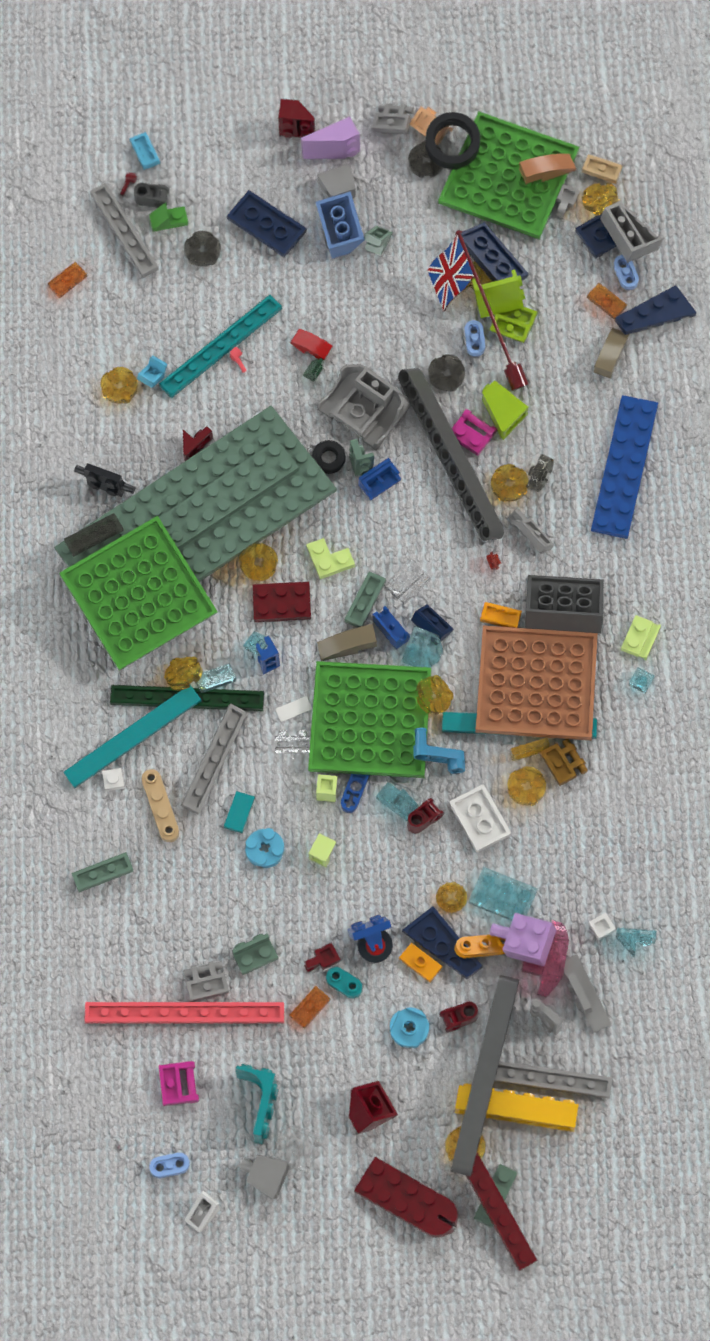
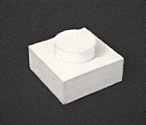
[102,768,125,791]
[589,913,616,941]

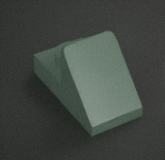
[364,225,393,255]

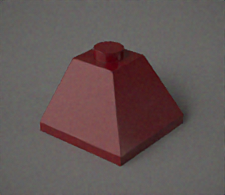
[349,1081,398,1134]

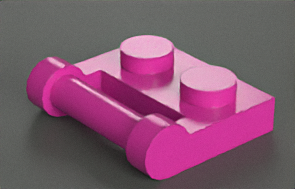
[452,409,498,456]
[159,1061,199,1106]

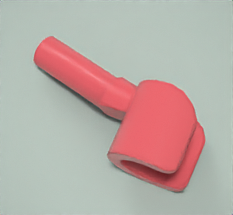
[230,347,247,373]

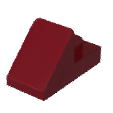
[183,426,213,461]

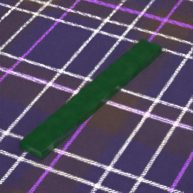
[110,685,265,711]

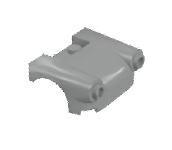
[317,364,410,451]

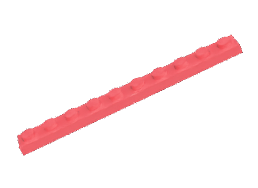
[85,1002,284,1024]

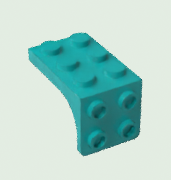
[235,1064,279,1145]

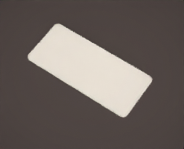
[275,696,312,722]

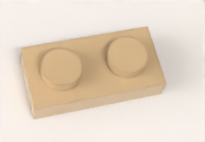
[582,154,623,184]

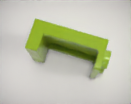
[472,269,526,318]

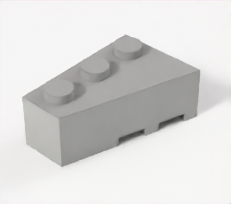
[600,201,663,263]

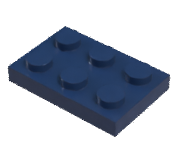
[575,212,617,259]

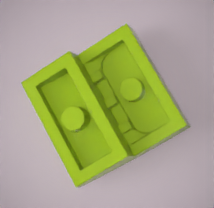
[490,307,538,343]

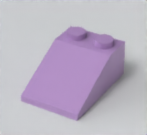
[301,117,360,159]

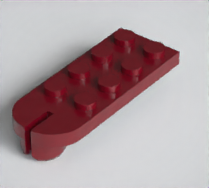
[354,1157,458,1238]

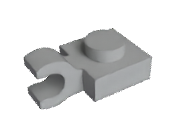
[556,184,580,219]

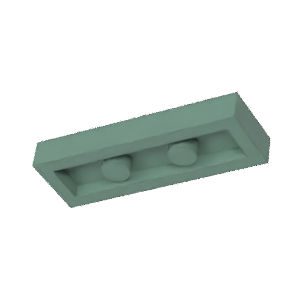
[344,571,386,628]
[71,852,134,893]
[473,1164,518,1228]

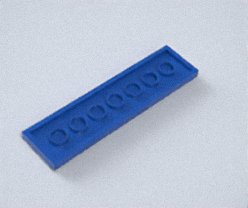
[591,395,658,539]

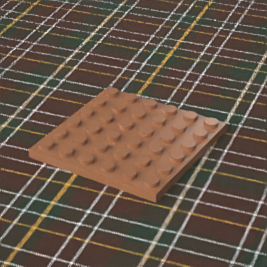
[475,626,598,741]

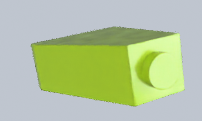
[482,380,528,440]

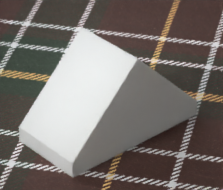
[185,1191,220,1233]

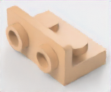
[410,106,453,145]

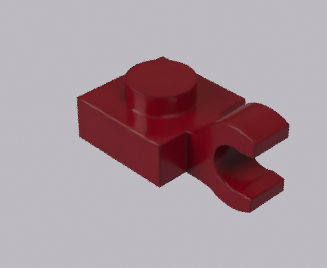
[304,943,341,972]

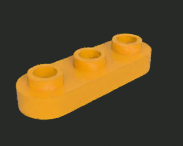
[454,934,506,958]

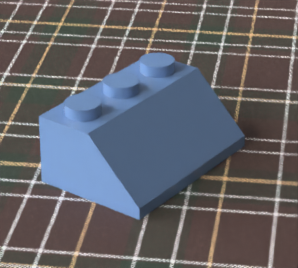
[316,192,365,259]

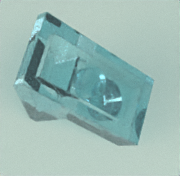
[376,782,419,821]
[616,928,657,957]

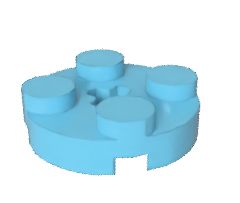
[245,828,284,868]
[390,1007,429,1048]

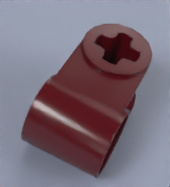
[407,798,444,834]
[439,1001,479,1033]

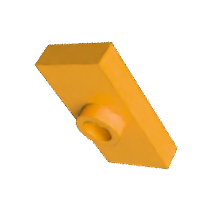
[480,602,522,628]
[399,943,442,983]

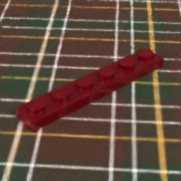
[466,1152,538,1271]

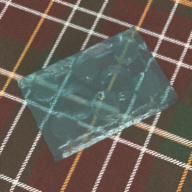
[468,867,538,921]

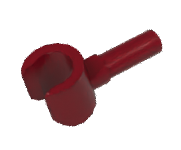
[120,172,137,196]

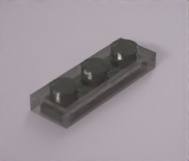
[64,513,124,557]

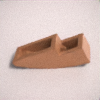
[519,154,576,184]

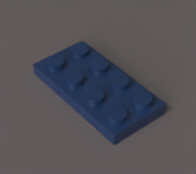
[227,190,307,258]
[461,222,529,282]

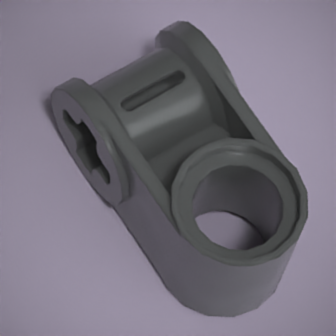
[134,183,170,208]

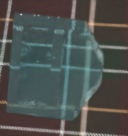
[401,626,443,668]

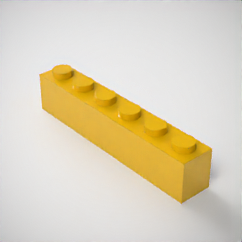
[455,1083,579,1132]

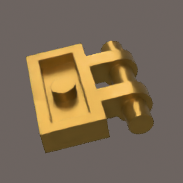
[540,739,588,786]

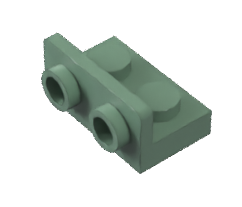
[349,439,374,476]
[232,933,278,975]

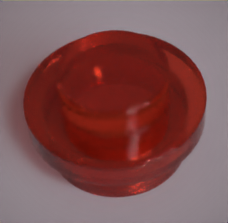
[486,551,502,570]

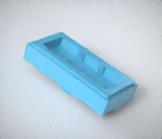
[129,132,160,170]

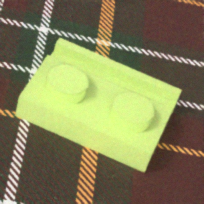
[621,615,661,660]

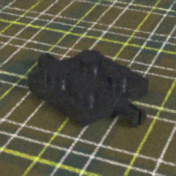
[74,463,136,497]

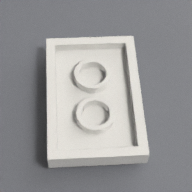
[449,784,511,853]

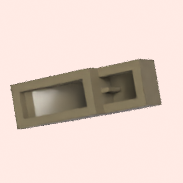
[594,328,630,379]
[317,624,377,661]

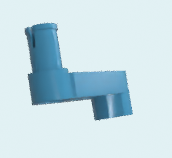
[413,728,465,774]

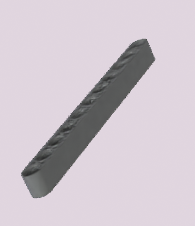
[398,368,504,541]
[451,975,519,1177]

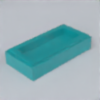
[224,791,255,834]

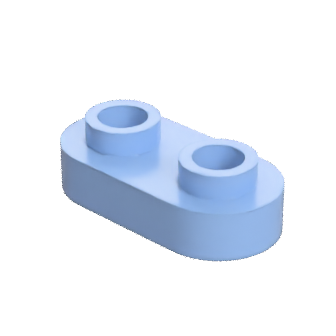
[614,255,639,290]
[465,320,485,357]
[149,1153,190,1178]

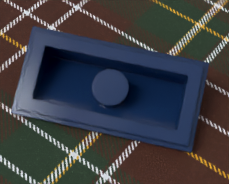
[411,604,454,644]

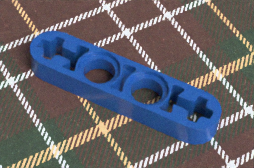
[341,774,370,813]

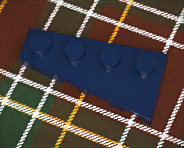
[615,285,697,335]
[402,906,482,979]

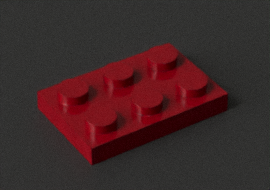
[253,581,311,622]

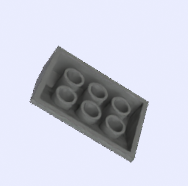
[525,575,604,633]

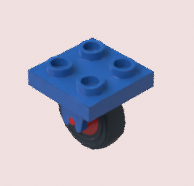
[347,915,393,963]

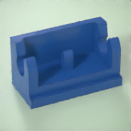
[358,457,401,500]
[373,606,411,650]
[256,635,280,675]

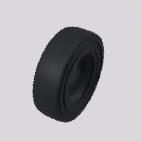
[312,440,346,474]

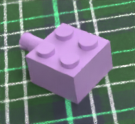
[490,913,556,966]

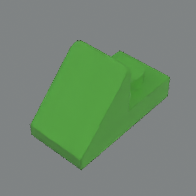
[149,203,188,232]

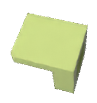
[316,774,338,802]
[308,833,336,867]

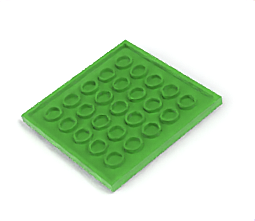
[438,111,579,240]
[59,516,218,671]
[308,661,431,778]

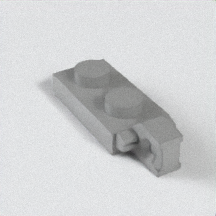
[508,509,554,553]

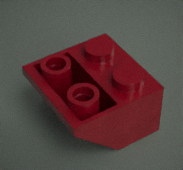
[278,99,315,138]

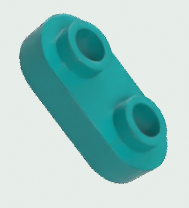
[326,967,363,999]

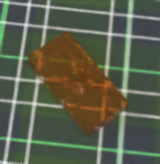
[47,262,88,298]
[587,283,627,320]
[289,986,331,1029]

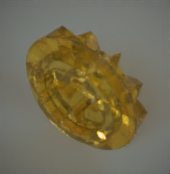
[436,882,467,913]

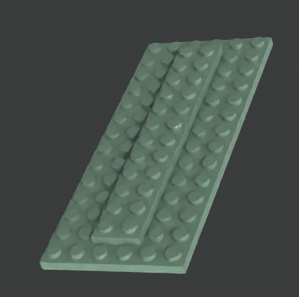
[54,405,337,582]

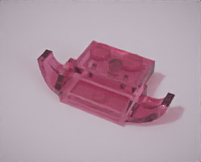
[521,920,570,997]

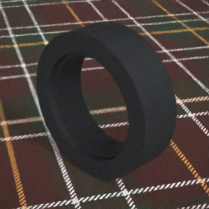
[425,112,480,169]

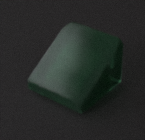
[303,358,324,382]

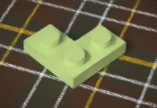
[306,538,355,579]

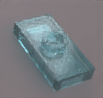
[194,664,236,693]

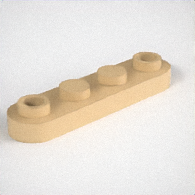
[142,769,179,842]

